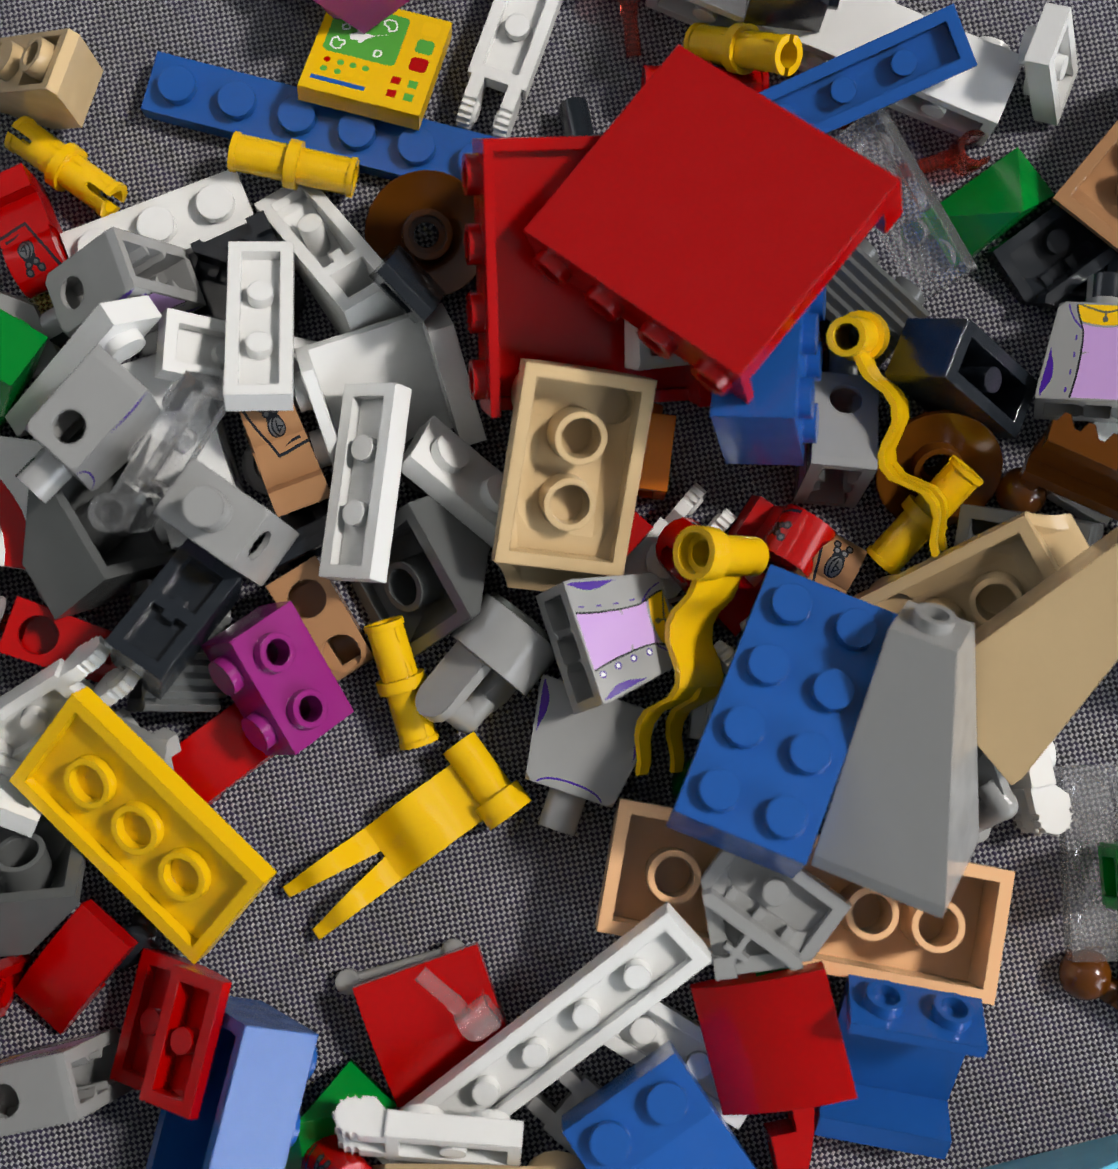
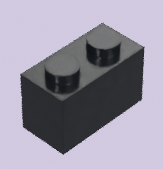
[885,318,1038,439]

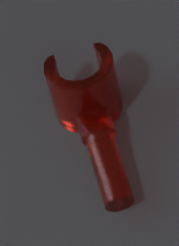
[616,0,641,58]
[898,130,991,180]

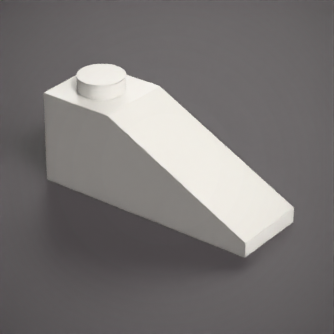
[254,185,405,334]

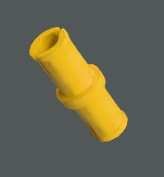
[683,22,803,76]
[4,116,128,218]
[227,131,360,198]
[866,455,984,574]
[364,615,439,750]

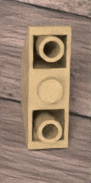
[0,28,104,130]

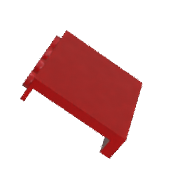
[524,44,903,404]
[462,135,712,418]

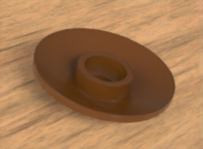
[364,170,476,296]
[874,410,1003,527]

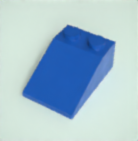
[562,1040,757,1169]

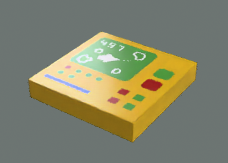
[297,9,452,130]

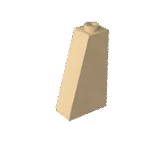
[975,527,1118,786]

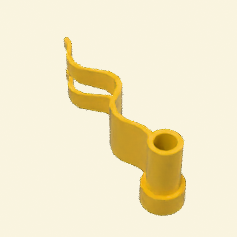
[826,310,949,557]
[634,525,769,776]
[282,731,532,940]

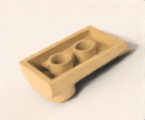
[491,359,657,592]
[853,511,1090,630]

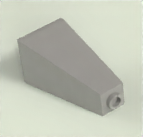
[811,600,979,919]

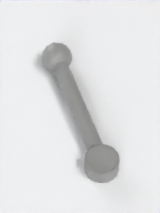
[335,938,465,995]

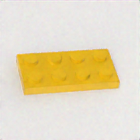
[9,686,277,965]

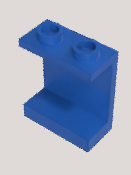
[814,974,988,1160]

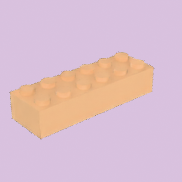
[595,797,1015,1005]

